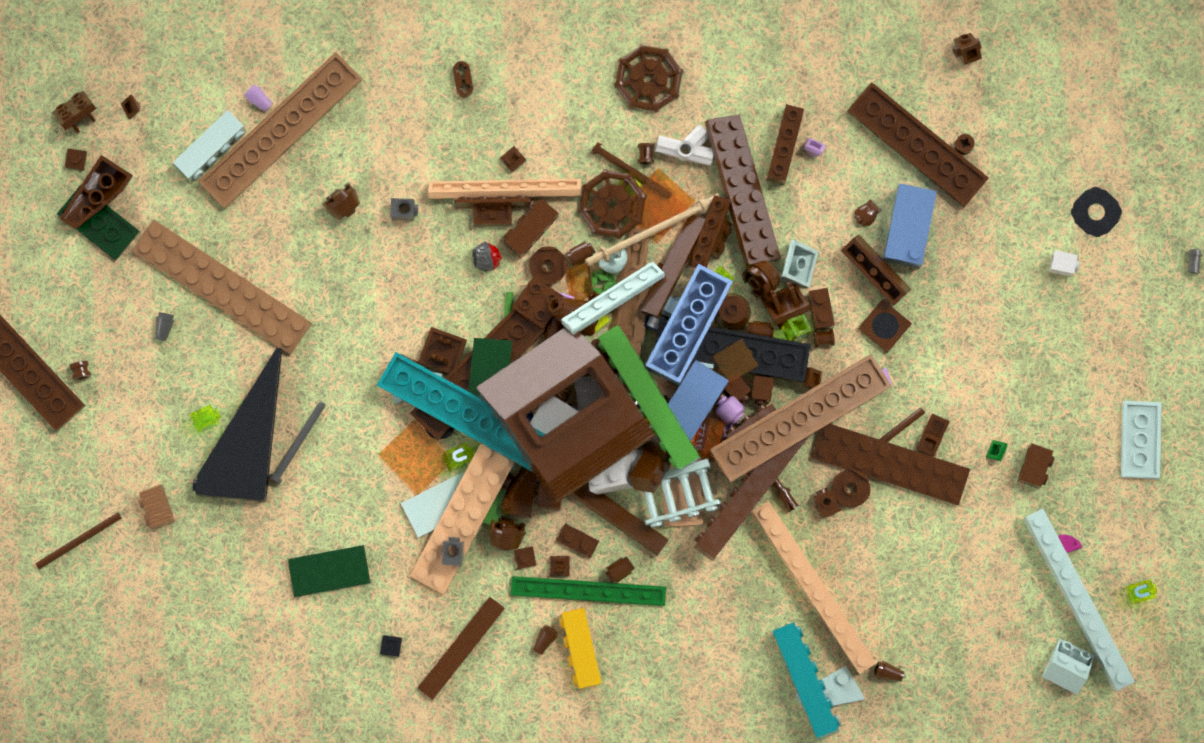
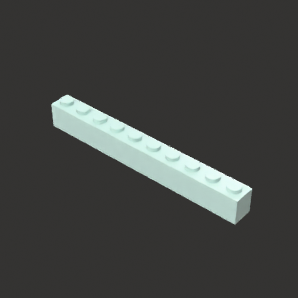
[1023,509,1135,691]

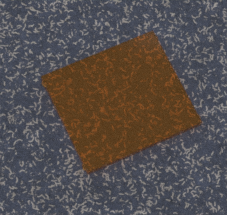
[629,168,695,243]
[378,420,454,495]

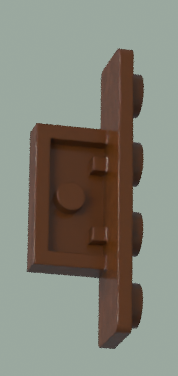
[688,195,732,269]
[454,196,531,227]

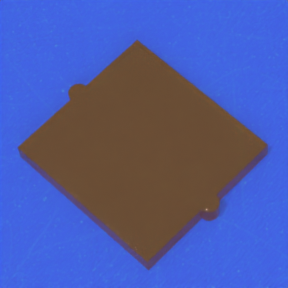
[566,263,594,300]
[713,339,758,383]

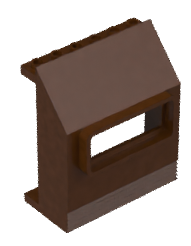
[476,327,656,504]

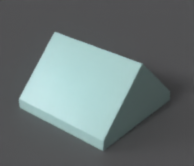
[781,240,819,288]

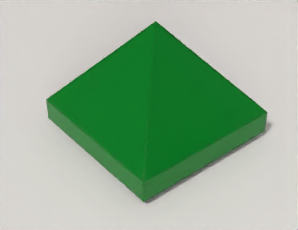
[986,440,1008,462]

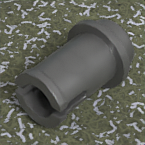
[1187,249,1203,274]

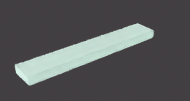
[561,262,664,335]

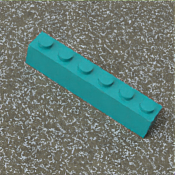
[773,622,841,741]

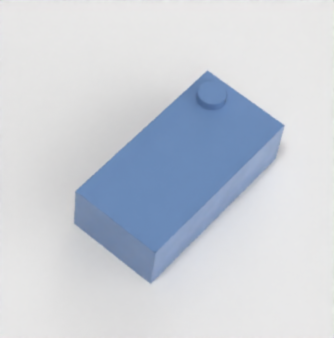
[883,183,937,268]
[668,360,729,441]

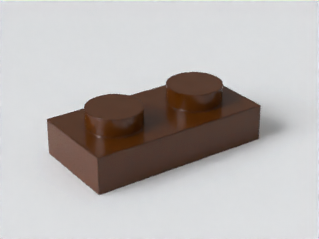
[556,523,600,558]

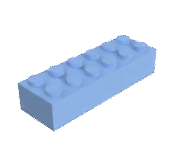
[645,264,733,386]

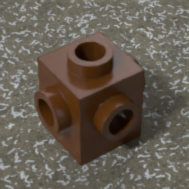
[953,33,982,65]

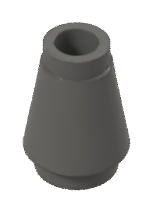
[155,312,175,341]

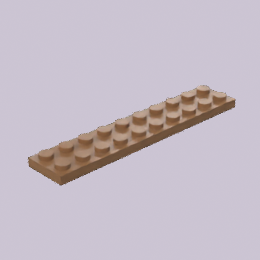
[198,52,362,209]
[132,219,312,355]
[709,354,892,484]

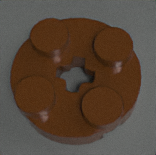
[529,246,567,285]
[832,469,870,508]

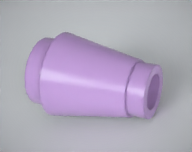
[244,84,273,112]

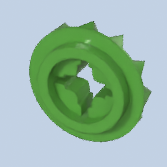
[586,270,616,294]

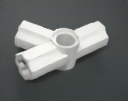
[655,125,714,166]

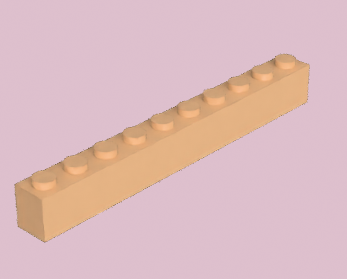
[751,501,876,675]

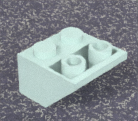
[1042,638,1094,694]

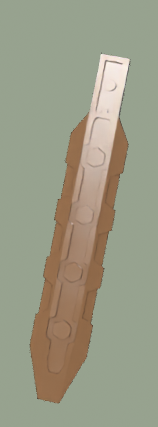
[609,228,651,405]

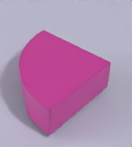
[1058,534,1083,553]

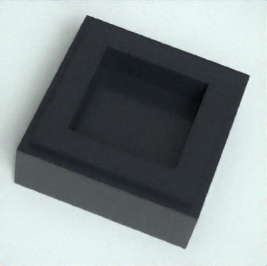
[380,635,402,657]

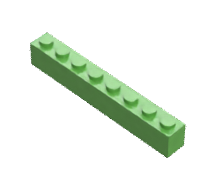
[598,325,701,470]

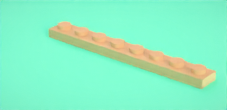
[428,179,581,199]

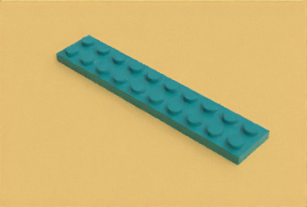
[377,352,546,472]

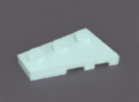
[795,665,865,712]

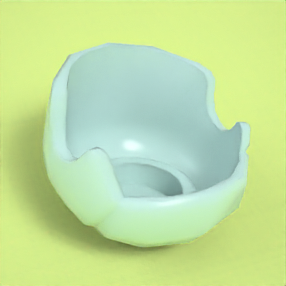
[599,249,628,274]

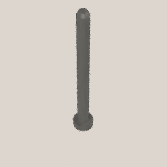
[268,402,325,484]

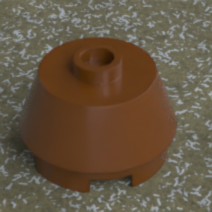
[322,183,360,220]
[742,260,780,299]
[714,293,751,331]
[488,517,526,551]

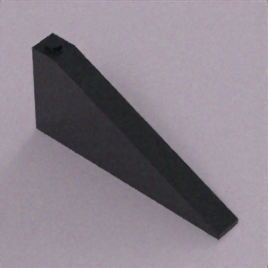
[192,348,282,502]

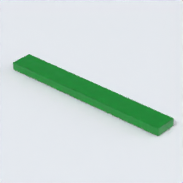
[511,576,666,606]

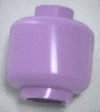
[716,396,744,425]

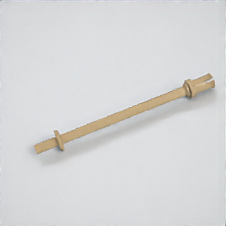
[585,193,719,266]

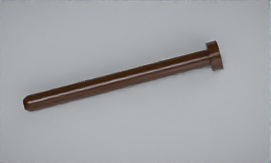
[591,142,672,198]

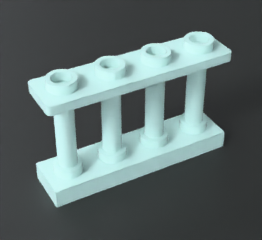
[644,459,722,528]

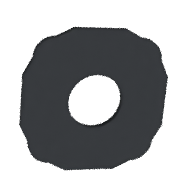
[1071,187,1122,237]

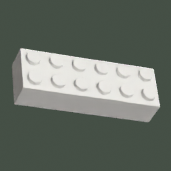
[575,374,633,495]

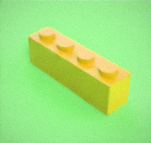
[559,608,602,689]

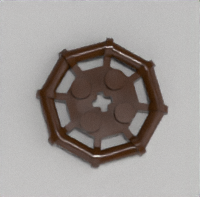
[614,44,684,113]
[578,169,647,239]

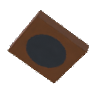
[858,299,912,353]

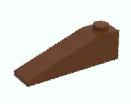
[60,155,133,229]

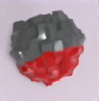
[472,241,502,272]

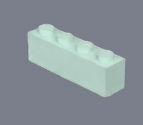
[173,110,246,181]

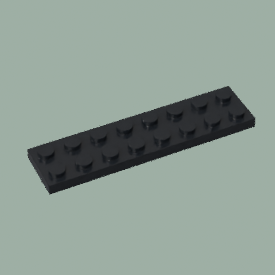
[654,318,811,382]

